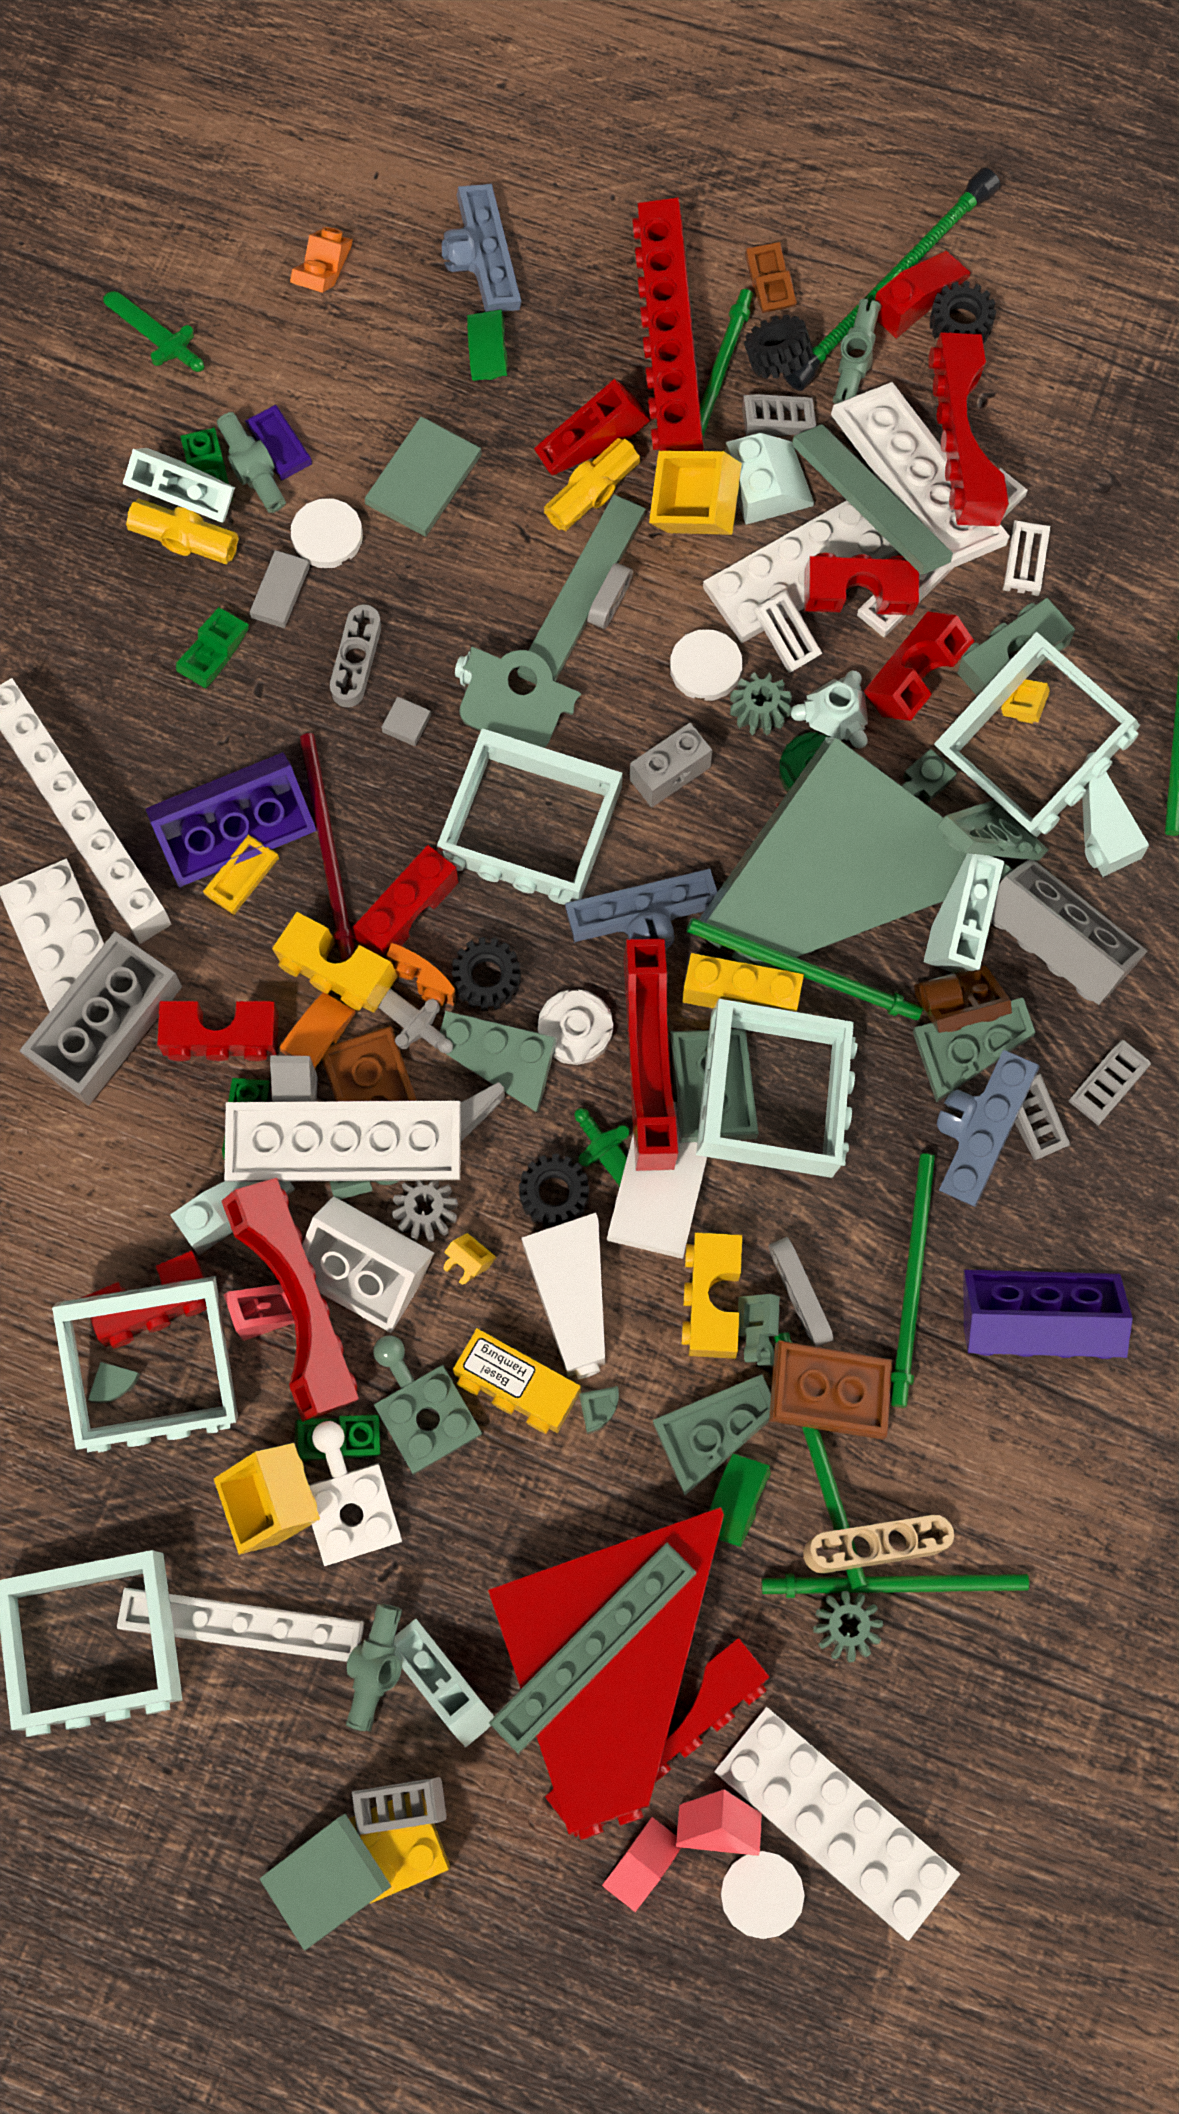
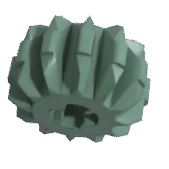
[730,672,792,736]
[813,1591,883,1663]

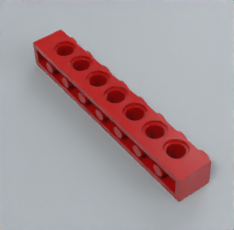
[632,197,704,451]

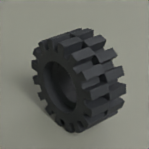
[929,281,996,344]
[744,315,813,378]
[452,937,521,1011]
[519,1154,589,1228]

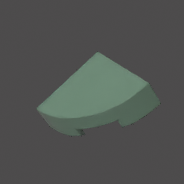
[88,1362,140,1404]
[579,1386,619,1434]

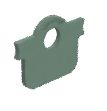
[459,647,581,748]

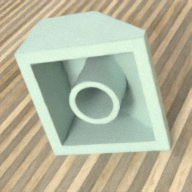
[725,433,814,525]

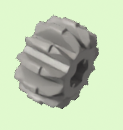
[392,1180,458,1242]

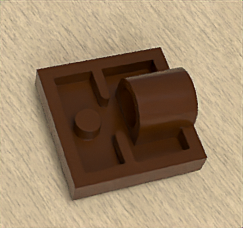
[914,965,1012,1033]

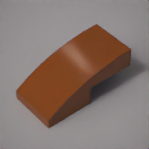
[745,242,797,313]

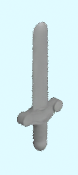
[378,989,453,1054]

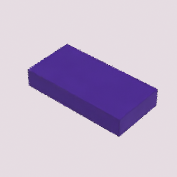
[245,405,312,481]

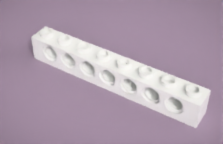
[0,678,172,944]

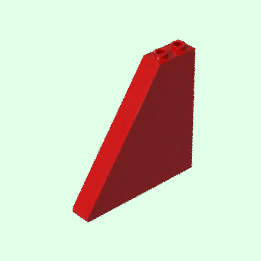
[488,1507,724,1840]

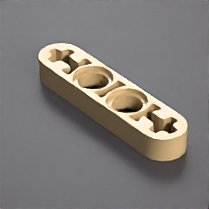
[803,1515,954,1573]

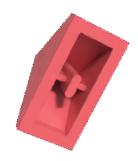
[224,1284,294,1341]
[676,1789,762,1856]
[602,1817,681,1912]

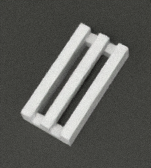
[1003,520,1050,596]
[753,590,822,673]

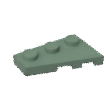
[913,998,1035,1102]
[437,1011,557,1113]
[653,1374,771,1496]

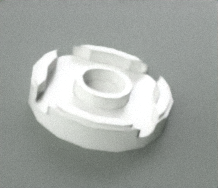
[291,499,363,568]
[670,630,742,701]
[538,989,613,1065]
[720,1851,805,1939]

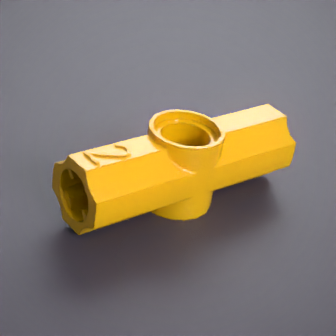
[544,438,640,532]
[126,498,239,565]

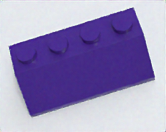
[145,752,317,887]
[963,1270,1133,1359]

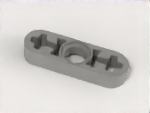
[330,605,381,707]
[768,1237,833,1347]

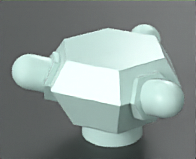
[791,671,868,749]

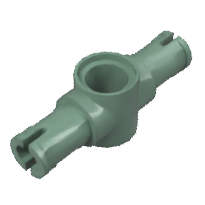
[832,299,881,404]
[217,412,286,513]
[346,1604,402,1731]

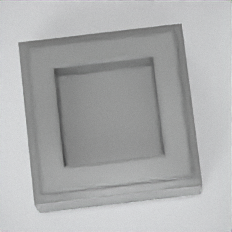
[381,697,431,746]

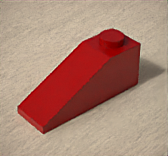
[875,251,971,339]
[534,379,650,476]

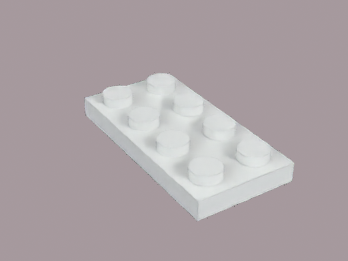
[0,859,104,1011]

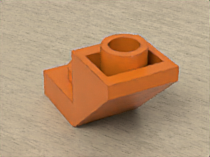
[290,227,353,293]

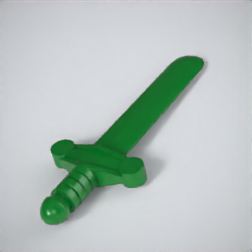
[103,291,204,372]
[574,1108,630,1187]

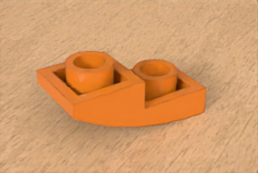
[386,943,456,1006]
[279,992,356,1069]

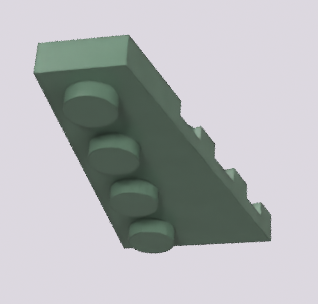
[937,800,1049,860]

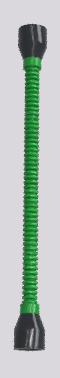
[782,167,1001,391]

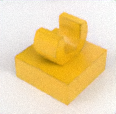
[1001,679,1050,724]
[444,1233,497,1285]

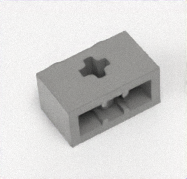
[630,723,712,808]

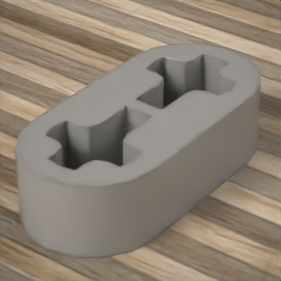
[587,562,633,629]

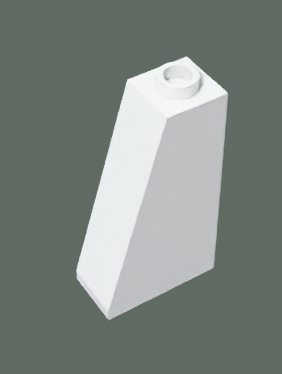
[522,1213,605,1379]

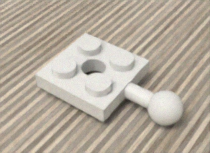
[309,1421,402,1566]

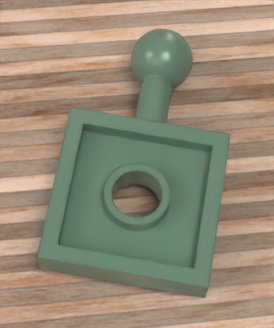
[373,1335,482,1475]

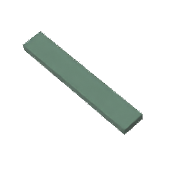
[792,424,953,575]
[517,495,646,684]
[489,1543,697,1755]

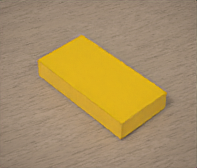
[203,834,279,915]

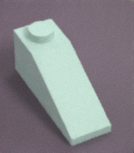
[123,448,235,523]
[1082,752,1149,877]
[924,853,1004,973]
[170,1181,295,1256]
[393,1619,494,1748]

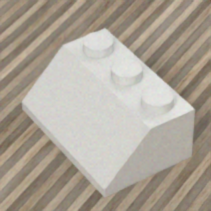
[302,1196,434,1333]

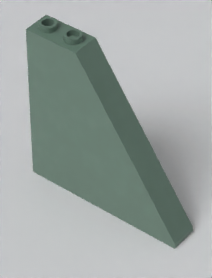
[698,737,1013,968]

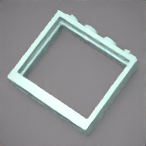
[934,632,1140,838]
[437,728,622,905]
[696,999,858,1178]
[52,1276,238,1453]
[0,1550,183,1737]

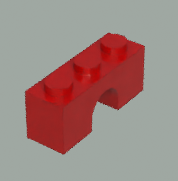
[804,553,919,616]
[864,611,975,721]
[353,845,459,959]
[157,1001,279,1061]
[81,1251,207,1348]

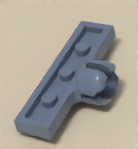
[442,184,521,312]
[565,869,717,950]
[937,1050,1040,1207]

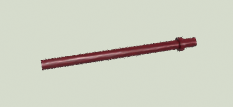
[300,733,356,962]

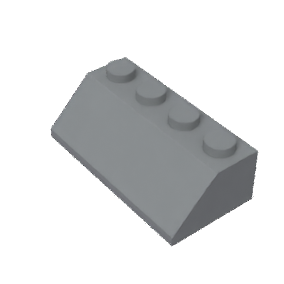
[991,859,1148,1005]
[19,931,182,1106]

